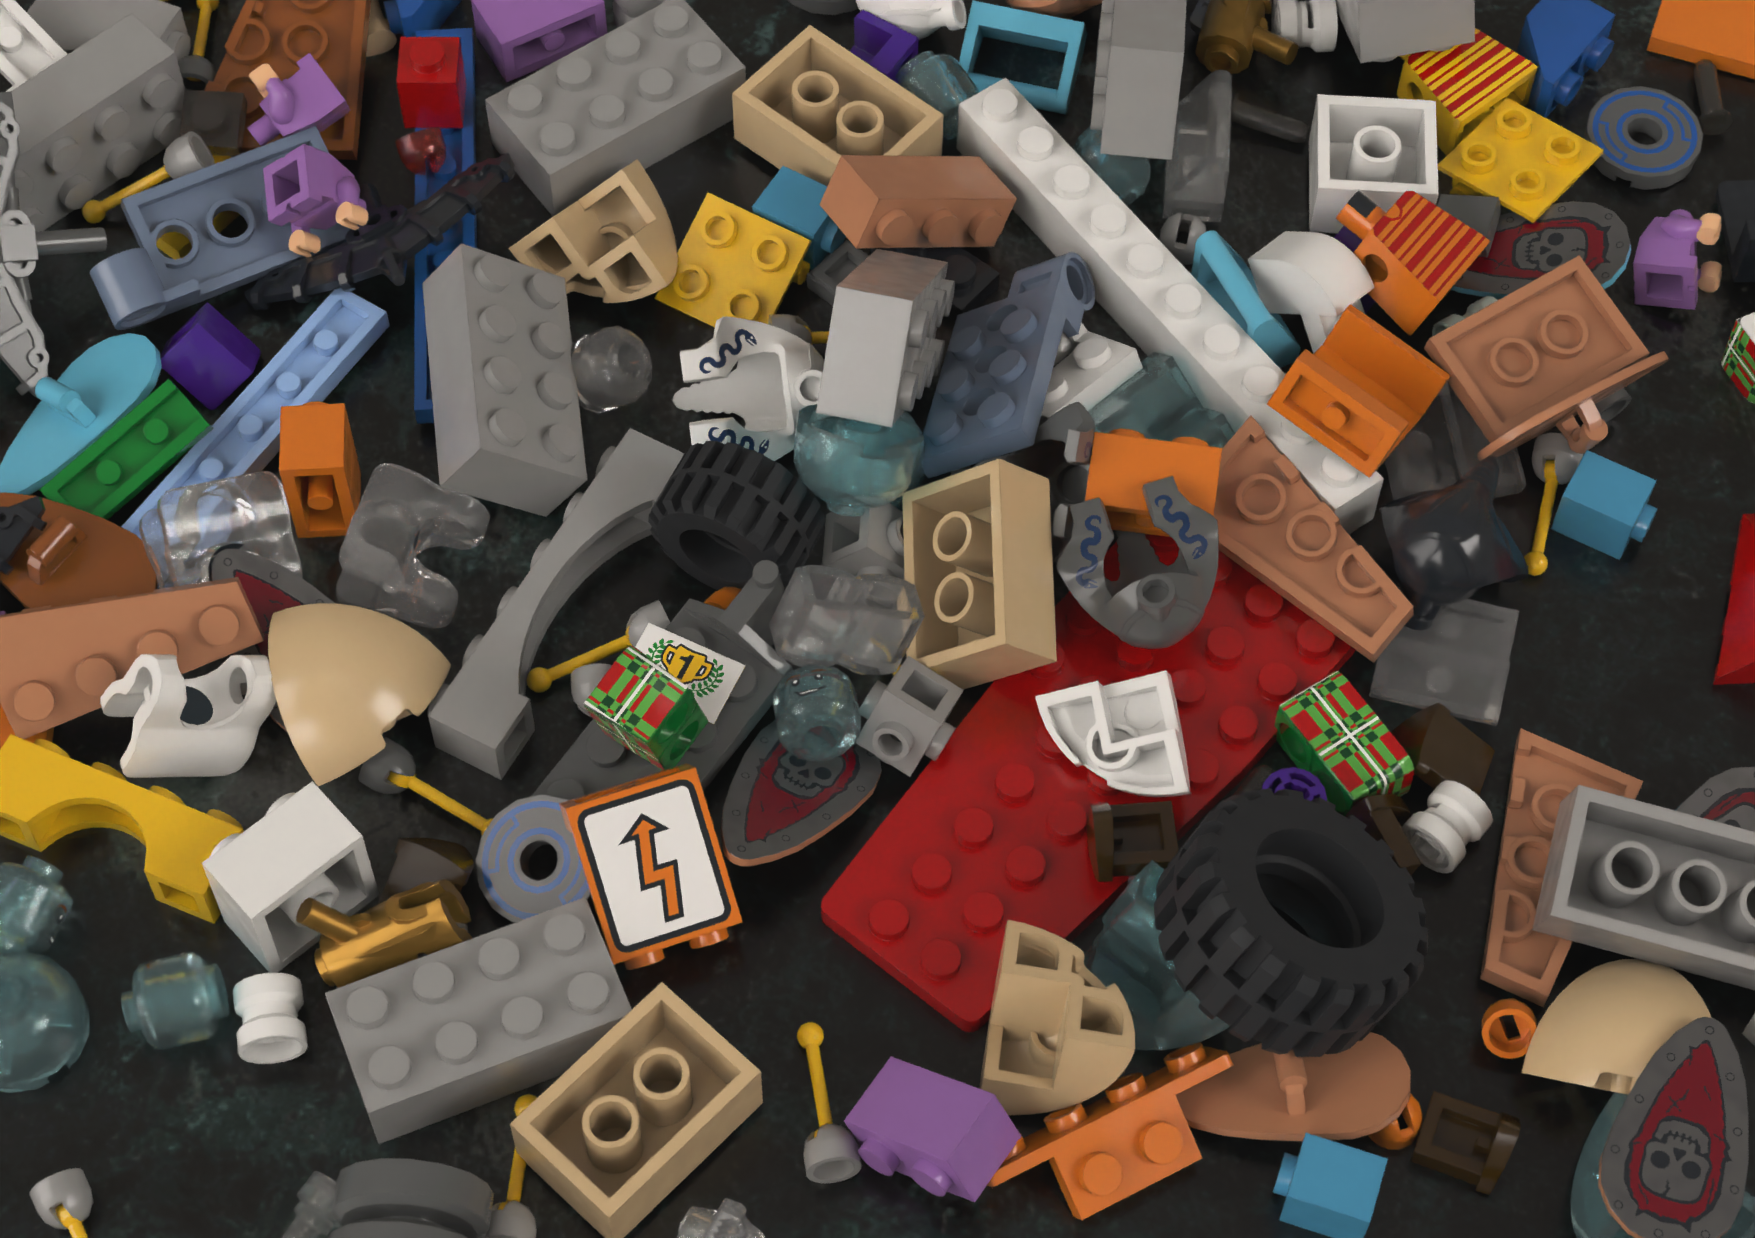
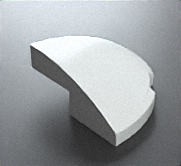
[1035,670,1191,797]

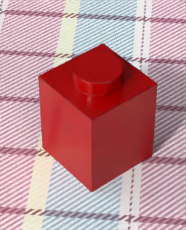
[396,37,466,128]

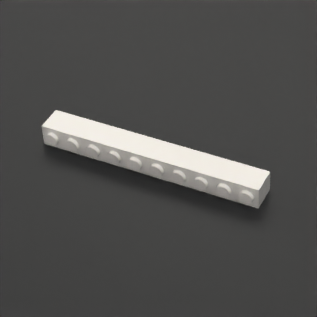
[957,78,1384,534]

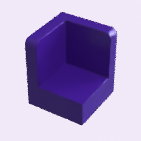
[850,10,918,89]
[160,302,261,410]

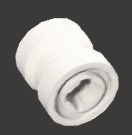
[1271,0,1338,52]
[1401,780,1493,874]
[233,973,308,1064]

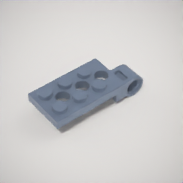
[90,126,350,330]
[915,252,1095,479]

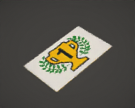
[635,623,746,724]

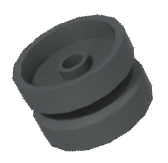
[329,1158,494,1238]

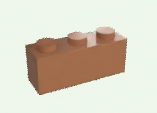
[819,155,1017,248]

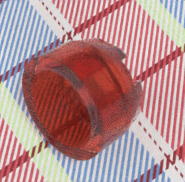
[395,127,447,175]

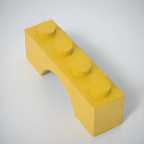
[0,734,244,924]

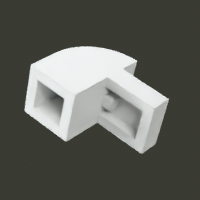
[1247,231,1375,354]

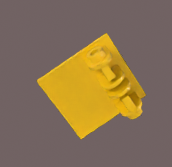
[1438,98,1604,223]
[654,193,812,328]

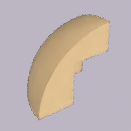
[508,159,678,303]
[268,603,451,787]
[979,920,1135,1115]
[1522,959,1712,1095]

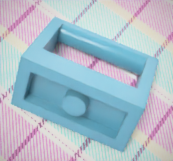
[953,0,1088,115]
[1191,230,1300,368]

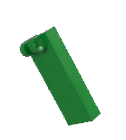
[40,379,214,520]

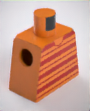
[1335,190,1490,336]

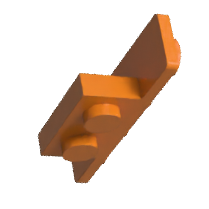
[987,1042,1233,1220]

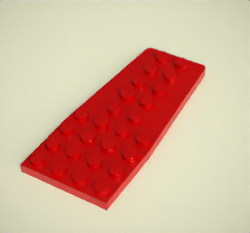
[821,534,1356,1032]

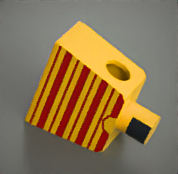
[1397,28,1538,155]

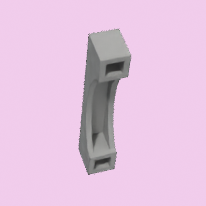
[427,428,685,780]

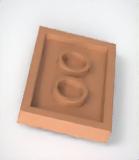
[1424,255,1649,443]

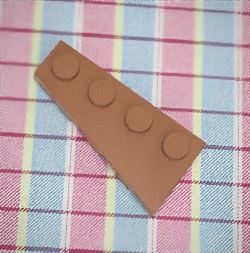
[0,577,265,739]
[1480,728,1643,1007]

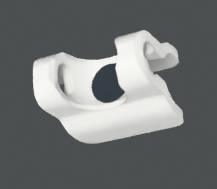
[100,654,276,778]

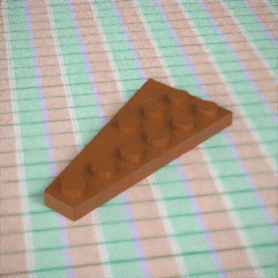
[184,0,371,160]

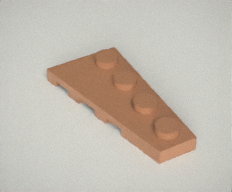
[1214,415,1413,663]

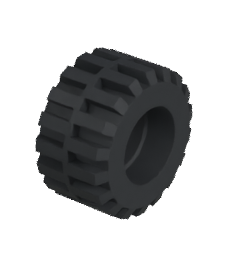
[648,441,825,595]

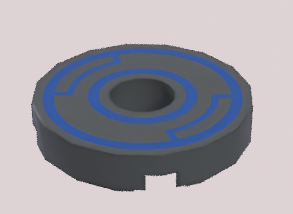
[1584,86,1703,190]
[476,794,594,923]

